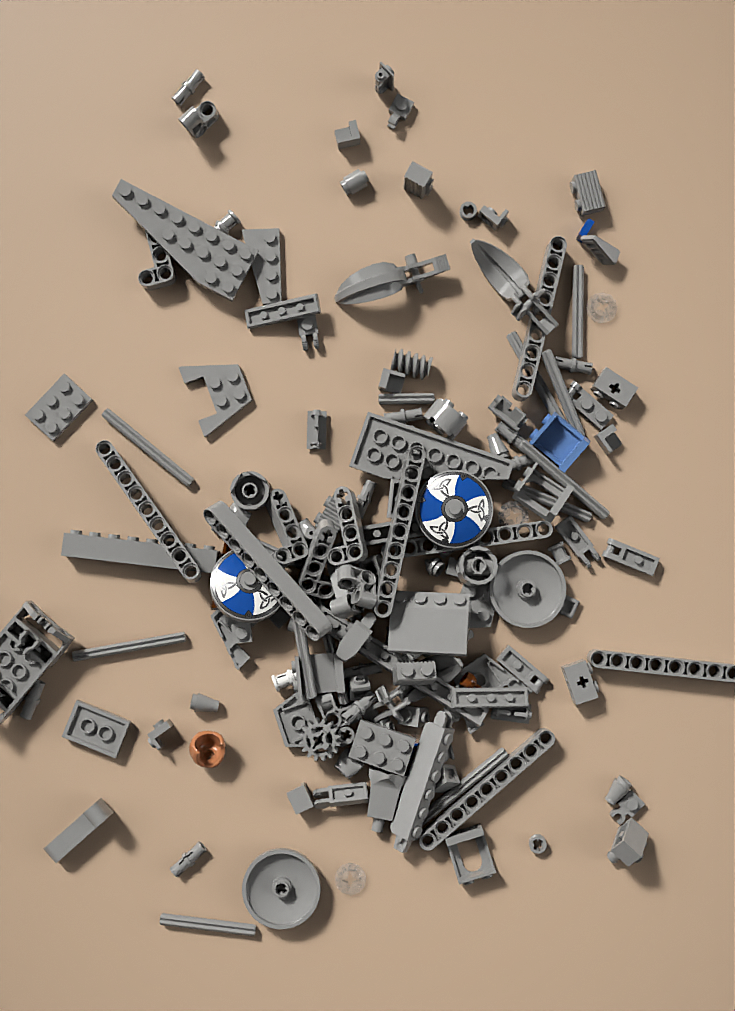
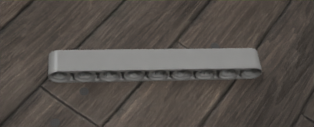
[512,236,567,402]
[96,440,201,583]
[372,446,426,618]
[203,501,332,641]
[381,521,553,557]
[587,649,735,683]
[419,728,555,851]

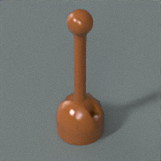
[460,671,482,688]

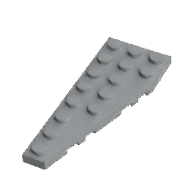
[112,179,258,302]
[349,412,515,480]

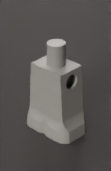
[367,765,408,832]

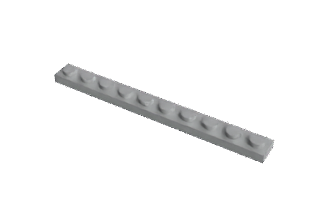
[321,606,489,727]

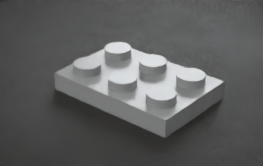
[25,374,93,441]
[62,700,131,758]
[348,719,416,776]

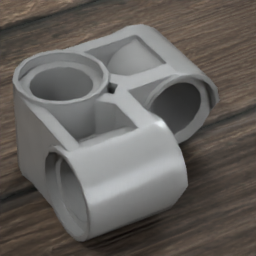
[178,101,219,138]
[338,564,377,610]
[315,692,362,728]

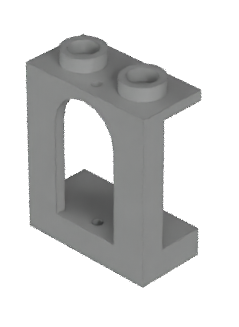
[512,462,575,523]
[445,823,496,885]

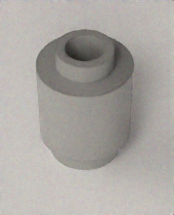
[340,169,369,195]

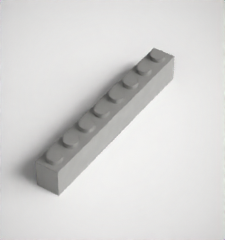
[61,530,220,573]

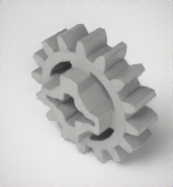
[299,718,342,761]

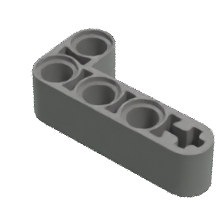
[138,230,177,291]
[327,486,368,566]
[265,489,309,568]
[298,519,336,599]
[326,542,364,619]
[44,798,114,863]

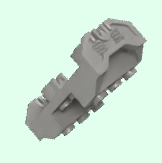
[0,601,75,725]

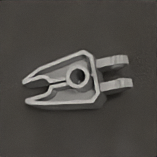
[336,613,376,662]

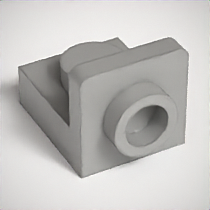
[478,205,509,230]

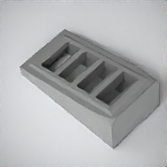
[581,235,620,265]

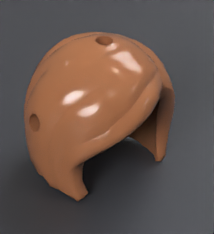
[189,731,226,768]

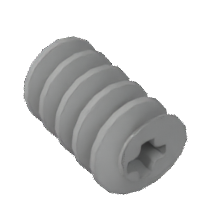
[391,349,433,380]

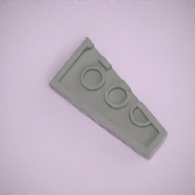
[242,228,282,305]

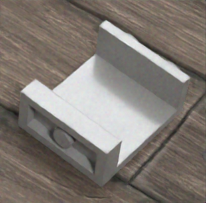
[291,652,345,697]

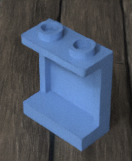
[529,412,590,473]

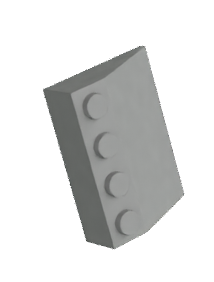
[388,591,471,656]

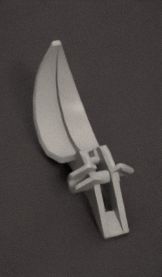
[470,239,559,335]
[334,253,450,304]
[362,655,464,723]

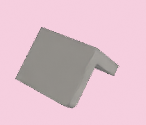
[335,120,360,150]
[378,368,406,394]
[594,424,622,455]
[434,764,460,793]
[287,782,314,815]

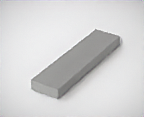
[244,293,321,330]
[450,687,529,709]

